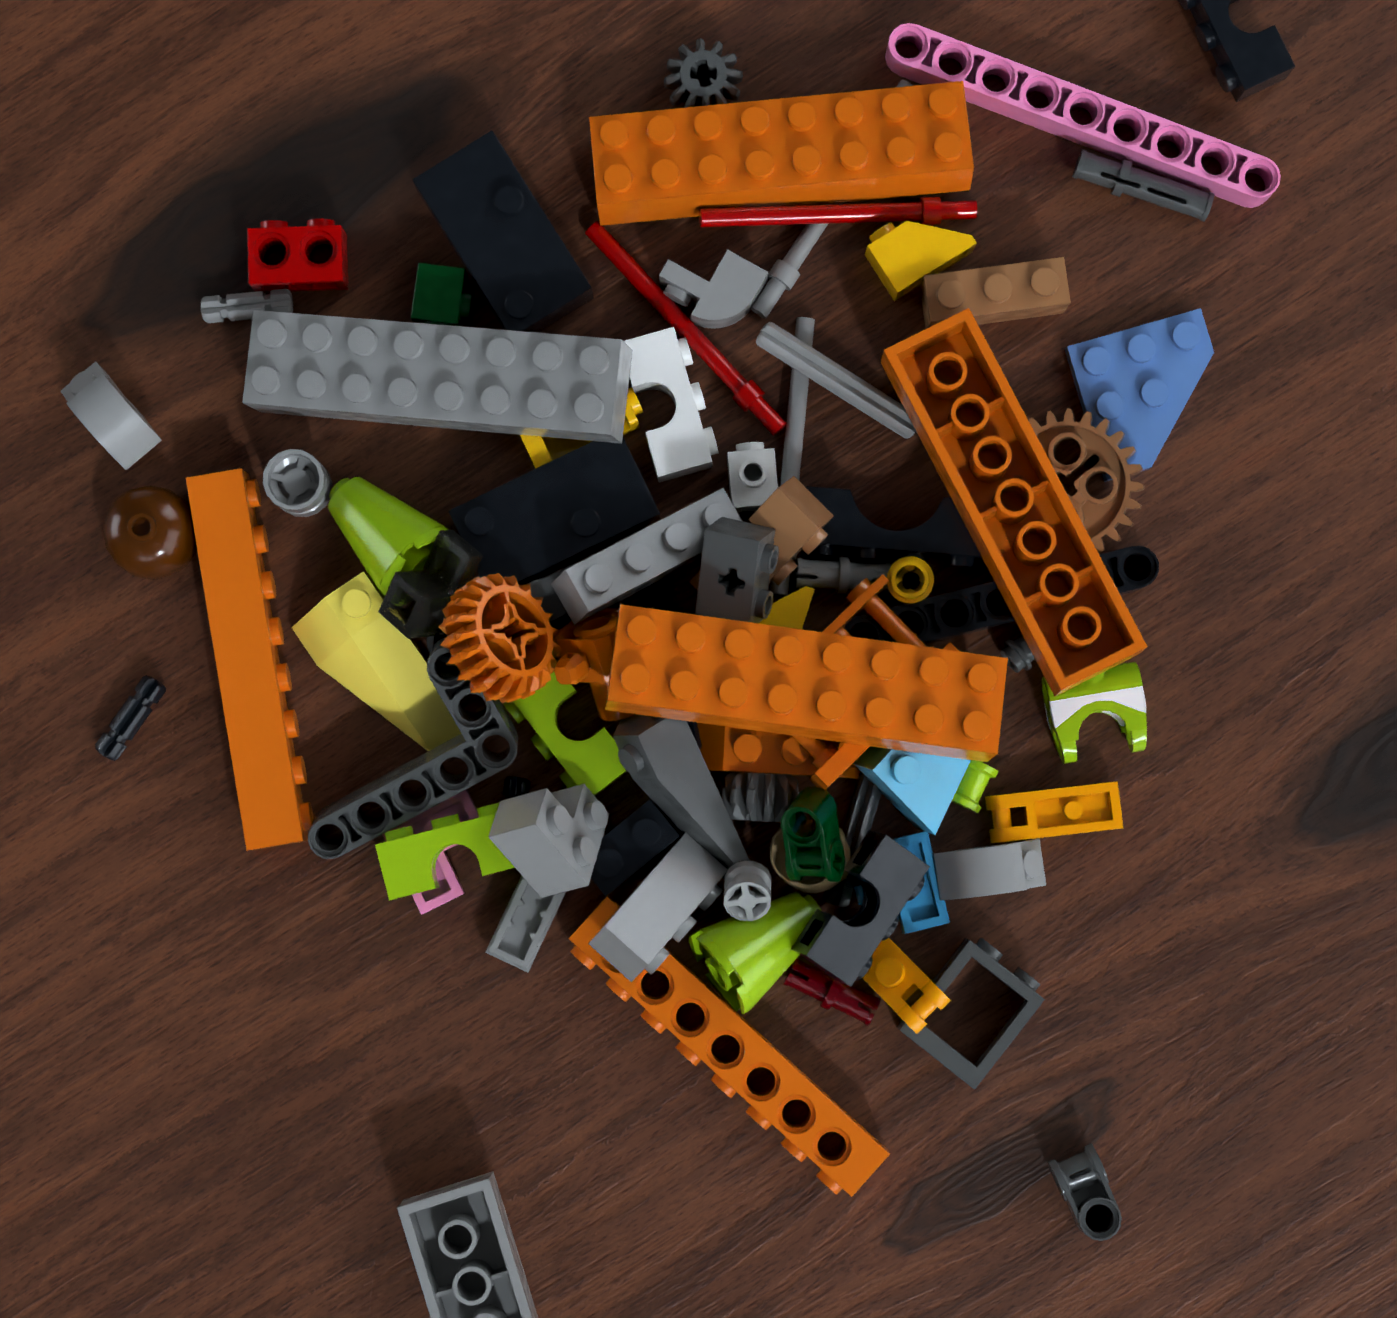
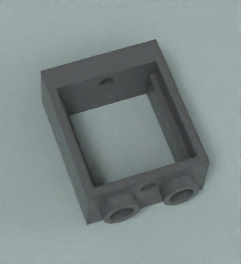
[896,938,1045,1090]

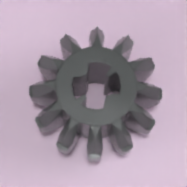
[664,38,743,108]
[721,772,800,822]

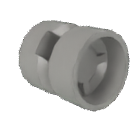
[263,449,333,517]

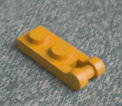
[985,781,1123,843]
[863,938,951,1034]

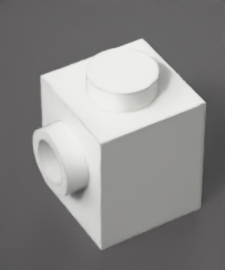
[727,442,778,513]

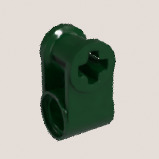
[781,787,845,882]

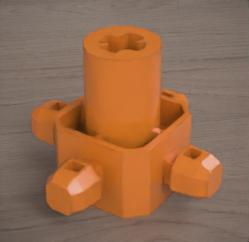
[553,608,634,721]

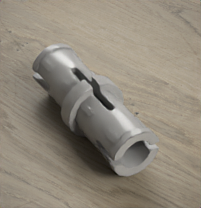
[794,557,891,594]

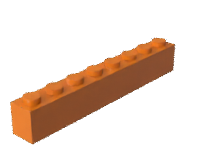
[186,468,314,851]

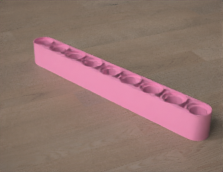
[885,23,1281,208]

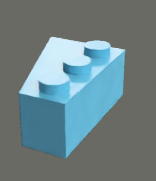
[853,746,971,835]

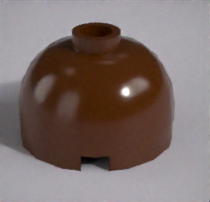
[103,485,197,580]

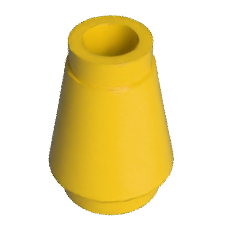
[887,556,934,604]

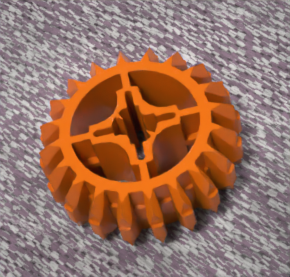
[438,573,562,704]

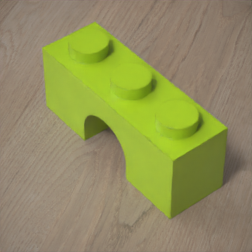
[503,671,627,796]
[375,802,515,901]

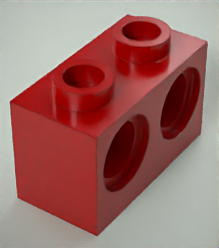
[247,218,349,293]

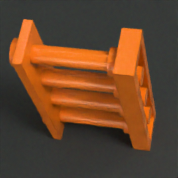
[793,574,959,790]

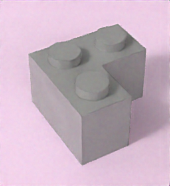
[488,784,609,898]

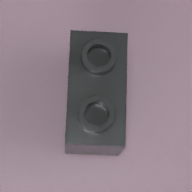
[695,517,779,623]

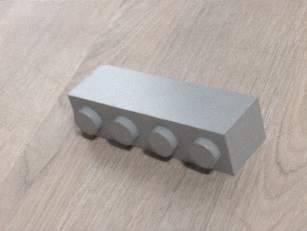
[551,488,742,625]

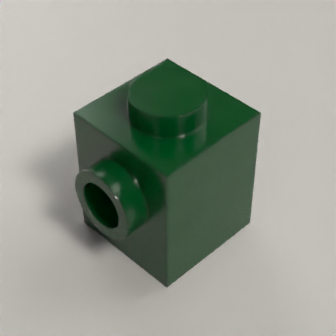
[411,263,474,326]

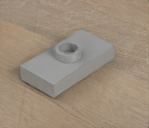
[485,875,567,973]

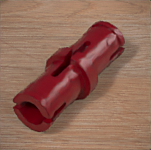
[783,958,881,1026]

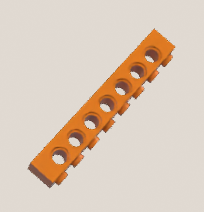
[569,895,890,1197]

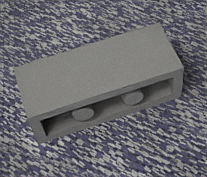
[588,832,728,982]

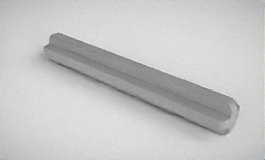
[756,322,916,439]

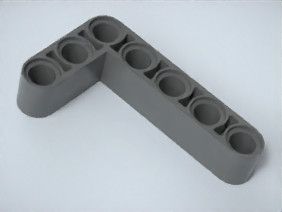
[308,638,518,859]

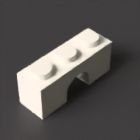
[624,327,719,483]

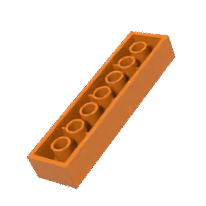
[589,81,974,226]
[881,308,1148,696]
[605,604,1008,762]

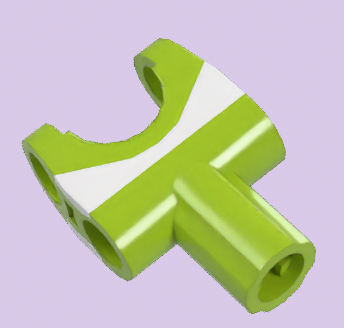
[1042,662,1147,764]

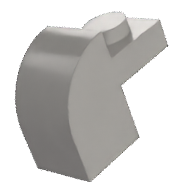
[659,249,768,329]
[60,361,162,470]
[934,839,1046,901]

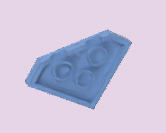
[1065,308,1214,482]

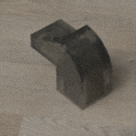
[378,530,483,639]

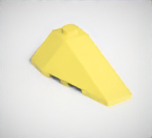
[292,571,462,751]

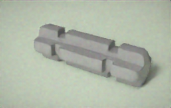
[201,289,294,323]

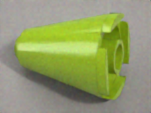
[328,477,456,604]
[689,892,822,1014]

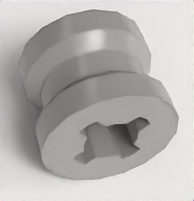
[723,860,771,921]

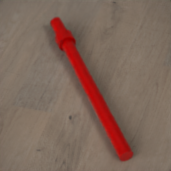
[699,197,977,227]
[585,221,787,436]

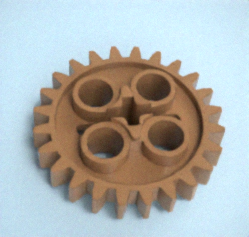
[1029,408,1145,553]

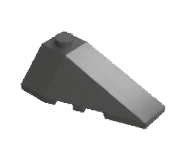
[613,714,750,879]

